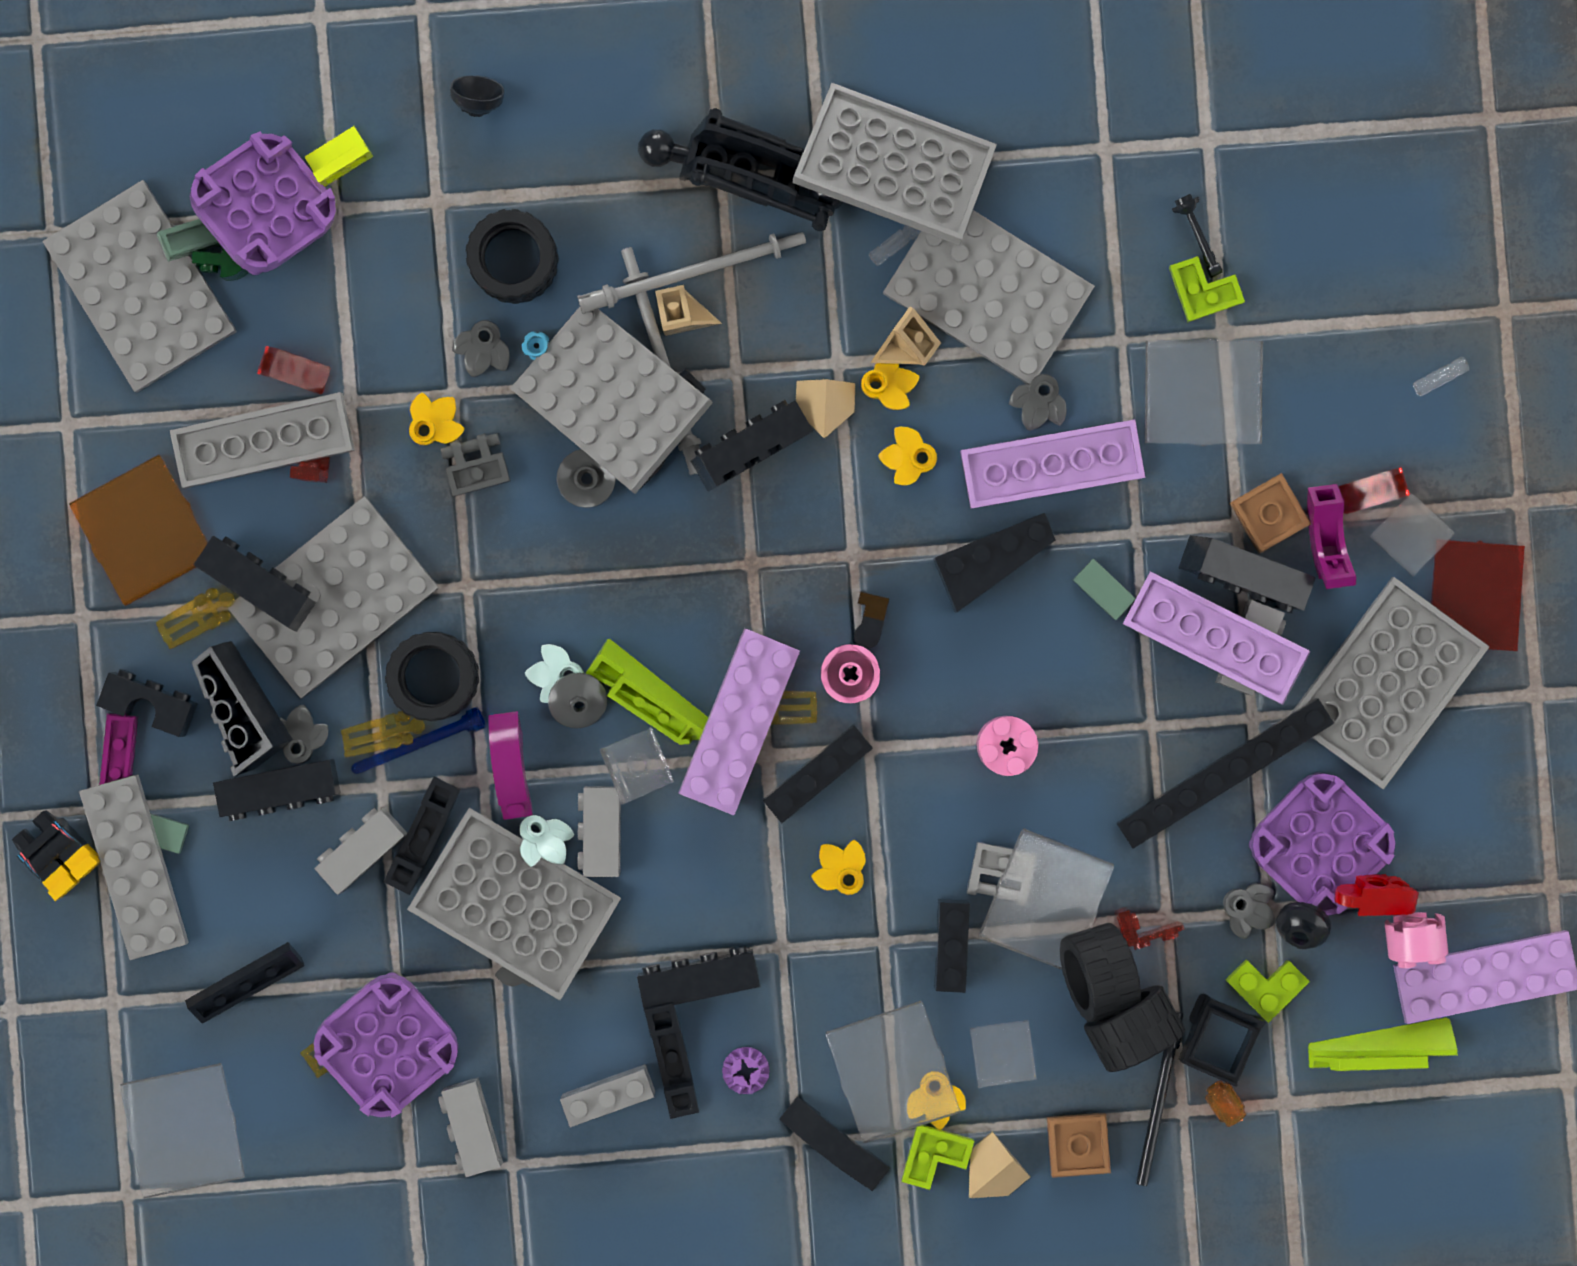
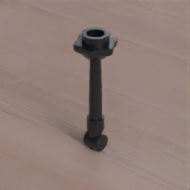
[1172,194,1223,278]

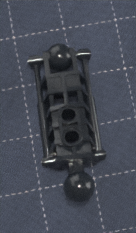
[638,108,844,231]

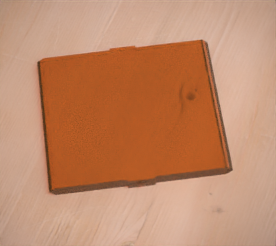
[69,454,208,606]

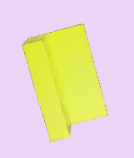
[305,126,373,187]

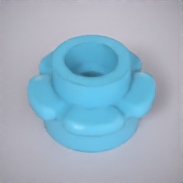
[522,332,549,360]

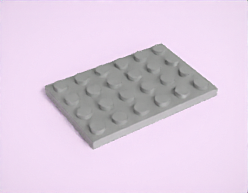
[792,83,997,245]
[42,180,237,393]
[883,210,1095,384]
[510,307,713,494]
[227,496,439,699]
[1291,577,1489,790]
[407,808,621,1000]

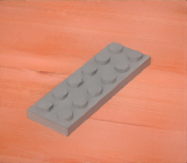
[170,392,355,489]
[79,774,189,960]

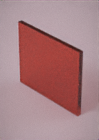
[1431,540,1525,651]

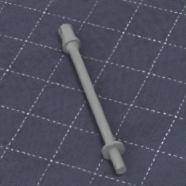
[577,232,806,314]
[621,247,702,475]

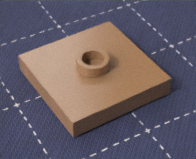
[1229,473,1311,554]
[1047,1112,1111,1178]

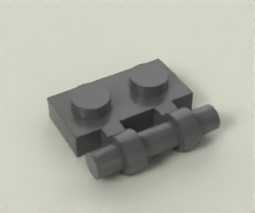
[441,433,511,497]

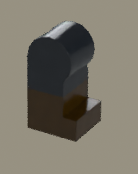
[854,592,889,649]

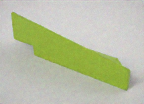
[586,639,708,745]
[1308,1017,1458,1071]

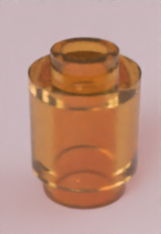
[1205,1080,1247,1127]

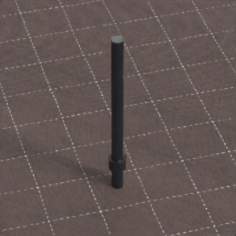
[1136,1011,1184,1186]

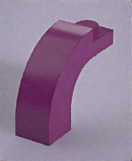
[1307,484,1356,589]
[488,711,533,820]

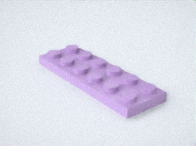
[960,419,1145,509]
[1123,572,1310,705]
[678,628,800,815]
[1393,930,1577,1024]

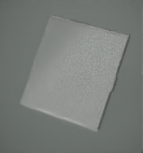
[1145,338,1263,447]
[979,828,1114,970]
[826,1001,961,1143]
[120,1063,245,1199]

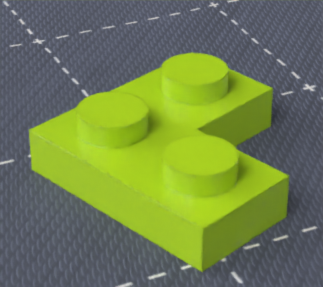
[1169,256,1245,322]
[1225,960,1310,1023]
[901,1123,974,1190]

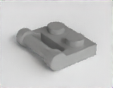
[967,842,1036,906]

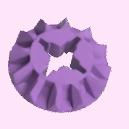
[722,1047,769,1094]

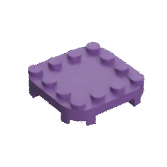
[190,131,336,275]
[1249,772,1395,916]
[314,972,458,1118]

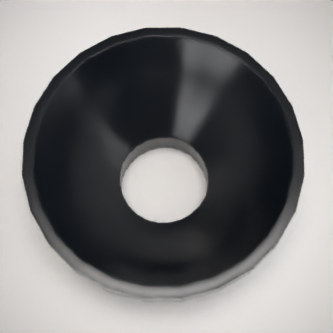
[450,76,504,117]
[1276,902,1331,949]

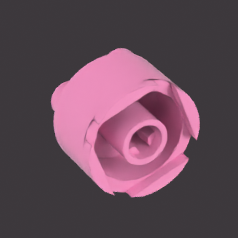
[820,644,880,704]
[976,716,1038,776]
[1384,912,1449,968]

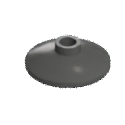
[557,449,616,508]
[548,673,607,728]

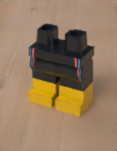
[12,810,100,901]

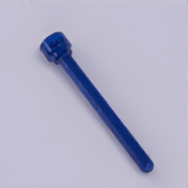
[351,706,486,774]

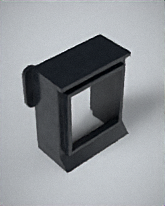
[1178,993,1266,1087]

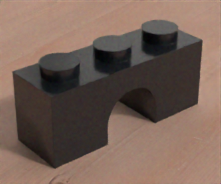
[96,669,198,737]
[934,899,970,993]

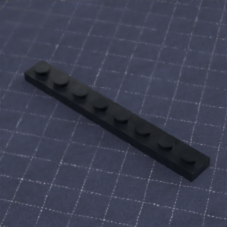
[1117,698,1335,849]

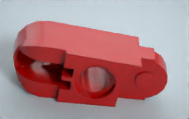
[1334,874,1419,916]

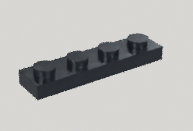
[185,942,305,1024]

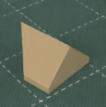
[655,285,722,336]
[871,307,941,366]
[796,379,855,438]
[969,1131,1030,1198]

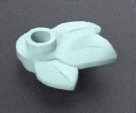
[525,644,583,703]
[520,815,574,867]

